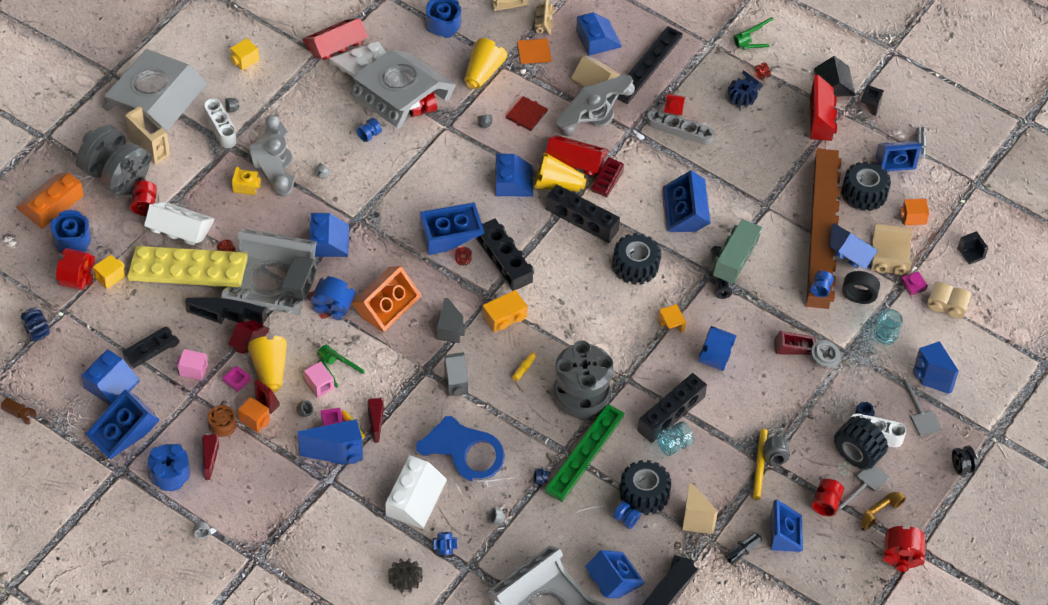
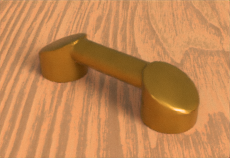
[861,492,906,530]

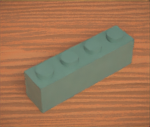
[712,219,762,284]

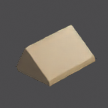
[571,56,621,88]
[682,483,718,534]

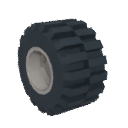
[842,162,891,211]
[612,233,661,285]
[834,416,888,470]
[620,460,671,515]

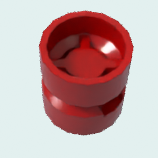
[409,92,437,117]
[130,180,157,216]
[811,478,844,517]

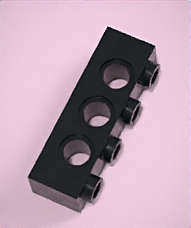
[546,184,620,243]
[476,218,534,291]
[638,373,707,443]

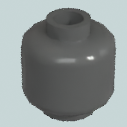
[763,436,790,466]

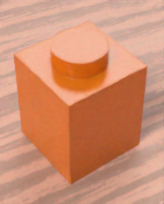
[900,199,929,225]
[238,396,270,433]

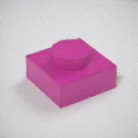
[901,271,928,296]
[223,365,251,393]
[321,408,343,426]

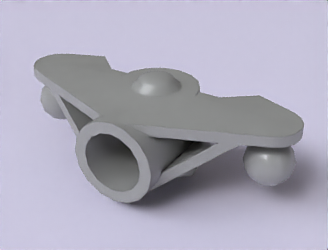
[557,74,635,136]
[250,115,295,196]

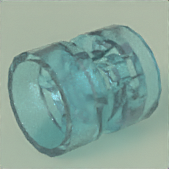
[874,309,903,345]
[657,421,694,456]

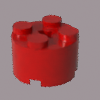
[56,248,95,290]
[883,526,925,572]

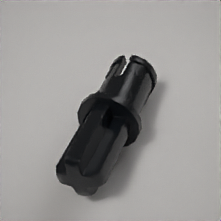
[724,532,762,564]

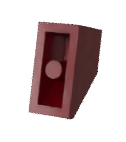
[229,320,270,354]

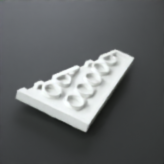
[329,42,420,110]

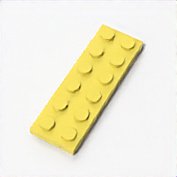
[128,246,248,288]

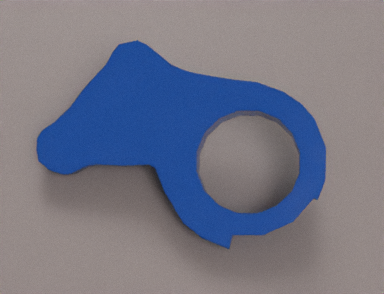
[416,416,505,482]

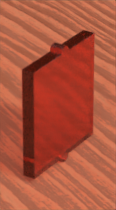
[506,96,548,131]

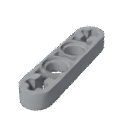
[647,109,715,145]

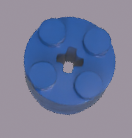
[426,0,461,38]
[50,210,91,254]
[311,276,355,320]
[698,326,737,371]
[148,444,190,491]

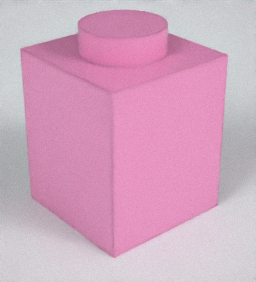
[176,349,208,380]
[304,362,334,398]

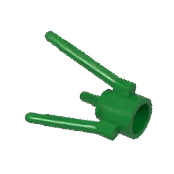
[733,17,774,50]
[317,344,365,388]

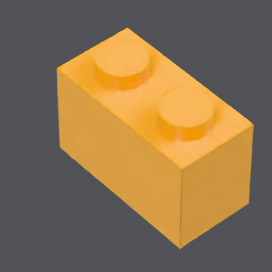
[482,290,528,332]

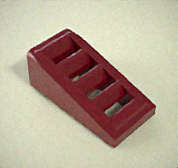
[591,157,624,197]
[774,331,816,355]
[254,379,280,414]
[368,397,384,443]
[202,434,219,480]

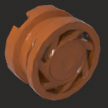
[208,405,236,437]

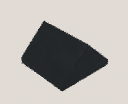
[814,56,855,97]

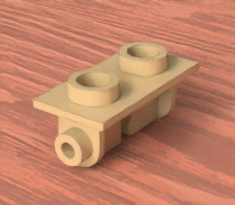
[491,0,529,11]
[534,0,555,35]

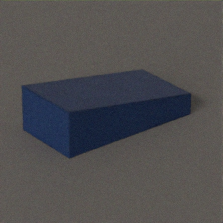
[742,70,763,91]

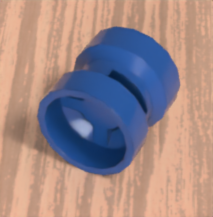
[356,118,382,142]
[810,271,834,297]
[613,501,641,529]

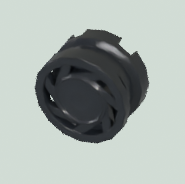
[952,445,978,476]

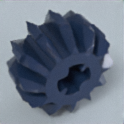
[727,78,758,108]
[21,307,50,342]

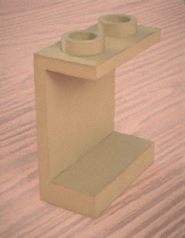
[125,106,170,165]
[871,224,913,275]

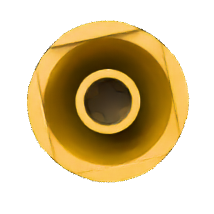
[464,38,507,89]
[533,153,586,192]
[248,336,287,393]

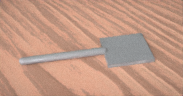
[904,378,942,436]
[838,465,890,510]

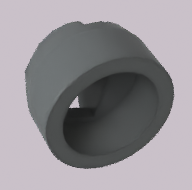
[225,98,240,113]
[477,115,492,128]
[296,400,313,417]

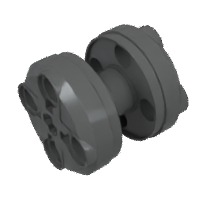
[76,125,152,196]
[553,340,613,421]

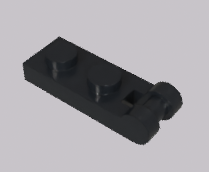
[122,326,180,369]

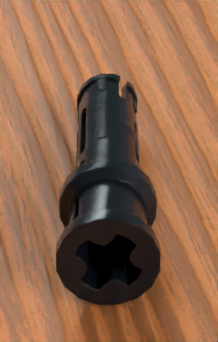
[711,246,732,299]

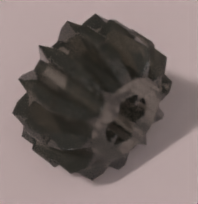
[388,558,423,593]

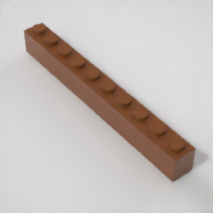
[806,148,842,309]

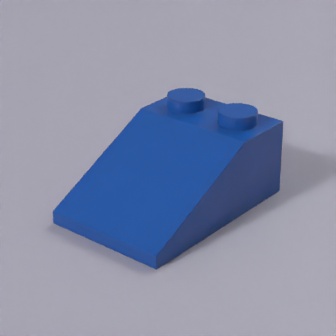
[420,202,484,255]
[85,389,160,459]
[298,419,363,464]

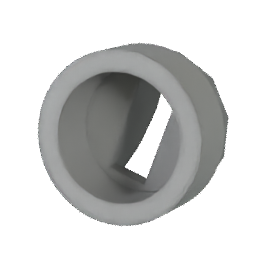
[315,162,332,179]
[488,508,505,525]
[194,521,211,539]

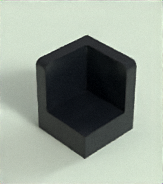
[861,85,884,116]
[958,231,988,264]

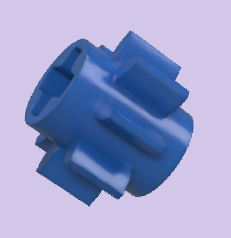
[433,532,457,555]

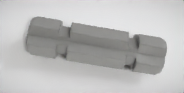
[916,127,926,159]

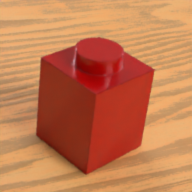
[664,93,686,115]

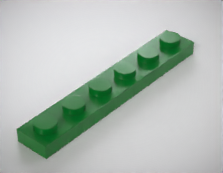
[545,404,625,502]

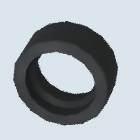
[842,271,880,304]

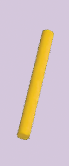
[753,429,768,500]

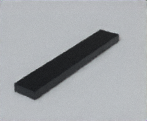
[617,26,683,105]

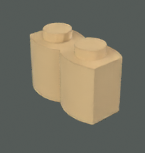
[927,282,972,318]

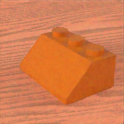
[16,172,84,229]
[352,266,422,332]

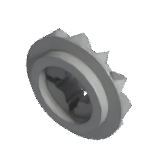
[810,340,841,369]

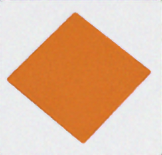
[517,38,552,64]

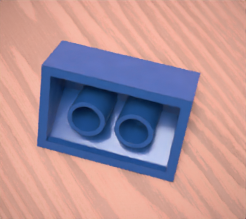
[663,170,711,232]

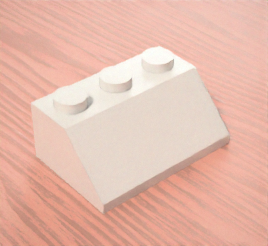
[144,201,215,245]
[385,455,447,529]

